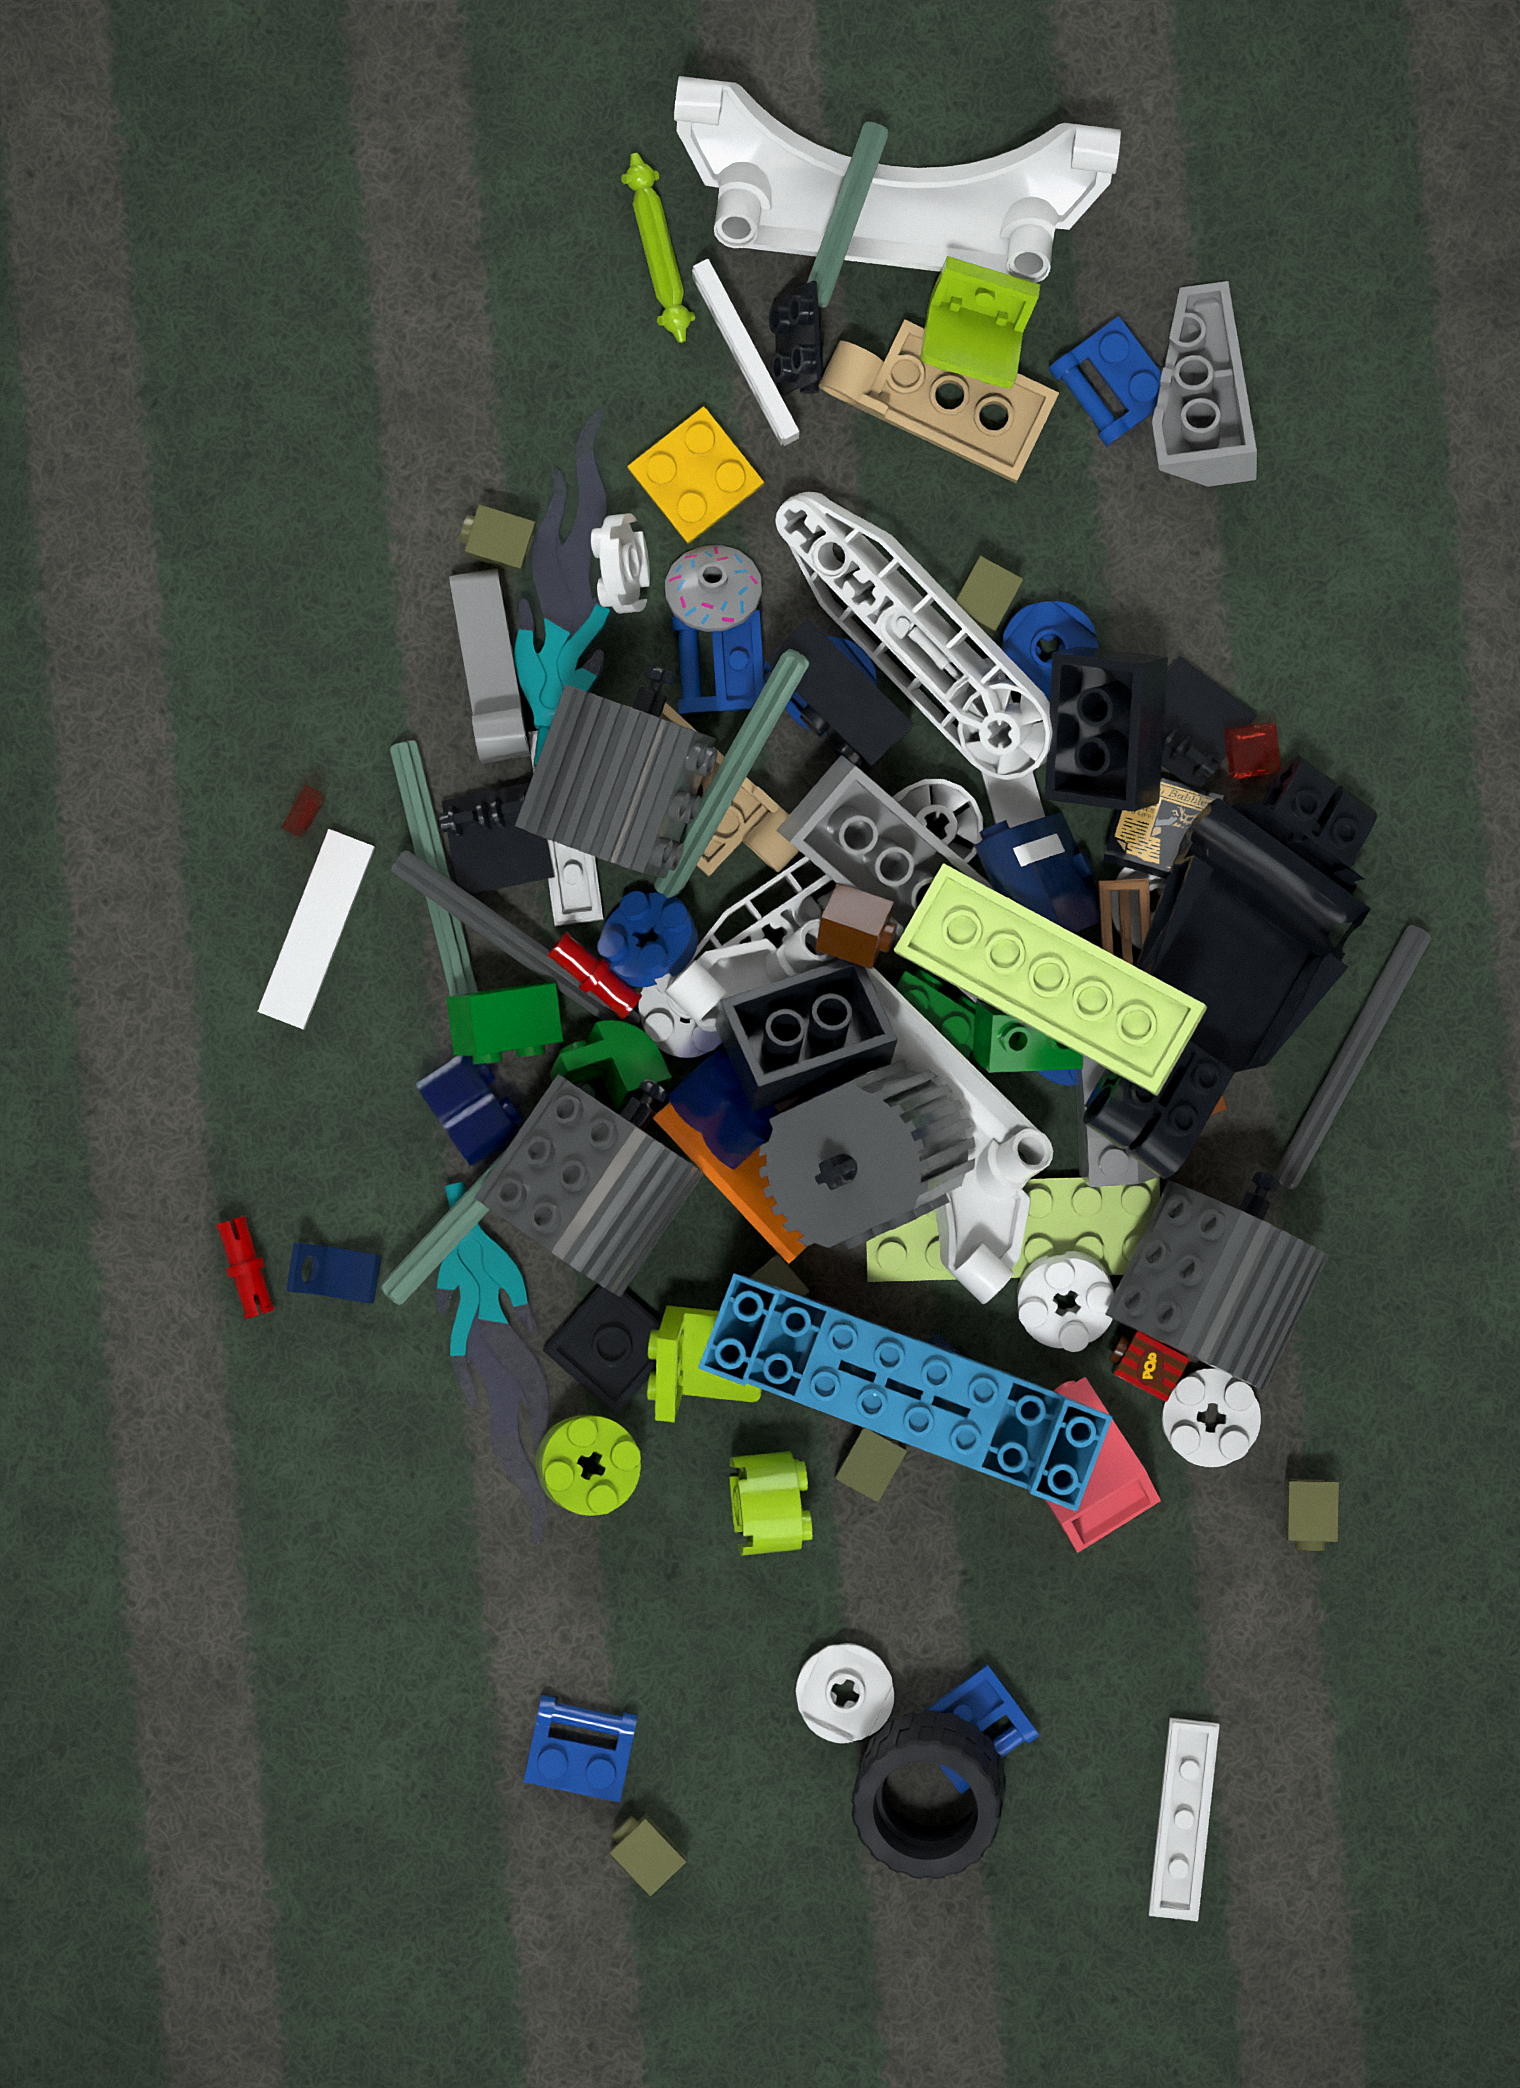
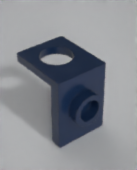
[286,1242,381,1304]

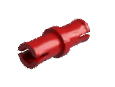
[547,932,642,1019]
[215,1215,275,1319]

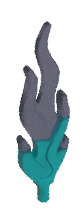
[514,409,612,767]
[436,1181,549,1544]

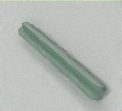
[807,121,888,307]

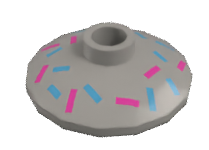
[665,545,762,632]

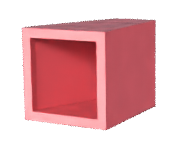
[1044,1377,1161,1553]

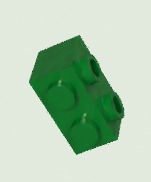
[895,969,976,1059]
[446,983,563,1064]
[973,1001,1083,1073]

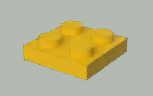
[627,406,765,545]

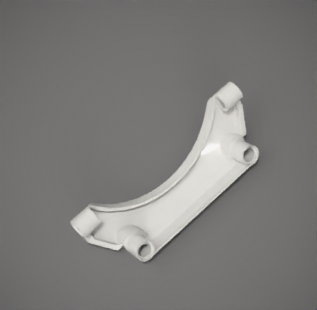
[674,76,1121,283]
[664,919,1053,1304]

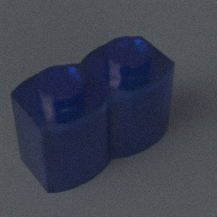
[668,1051,779,1170]
[415,1056,523,1167]

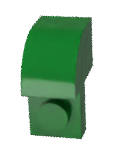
[549,1020,672,1111]

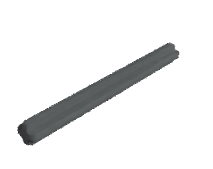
[391,850,641,1027]
[1273,925,1431,1190]

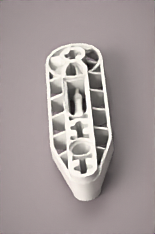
[775,491,1053,780]
[667,779,983,1019]

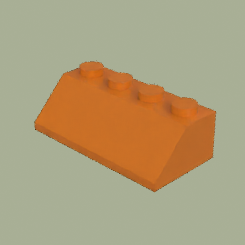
[653,1079,806,1264]

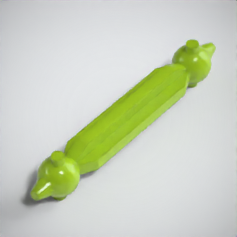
[621,153,695,343]

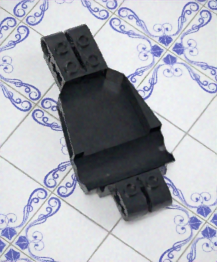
[1083,755,1377,1179]

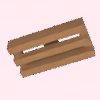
[1098,879,1151,965]

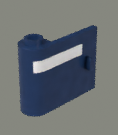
[974,812,1100,933]

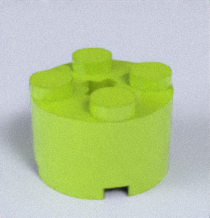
[535,1415,641,1516]
[729,1451,812,1556]

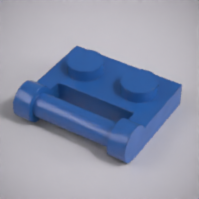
[1048,316,1162,447]
[672,610,765,716]
[923,1664,1040,1794]
[524,1695,638,1802]

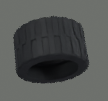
[851,1710,1006,1879]

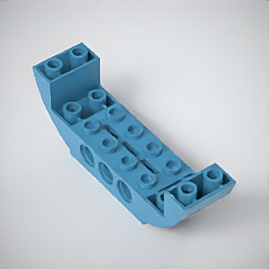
[698,1273,1113,1512]

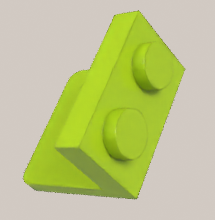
[920,256,1040,388]
[647,1306,762,1423]

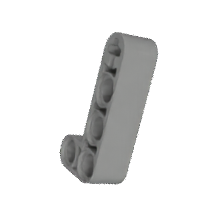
[449,568,531,764]

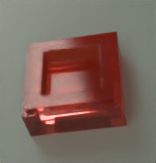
[1224,722,1281,779]
[281,785,325,839]

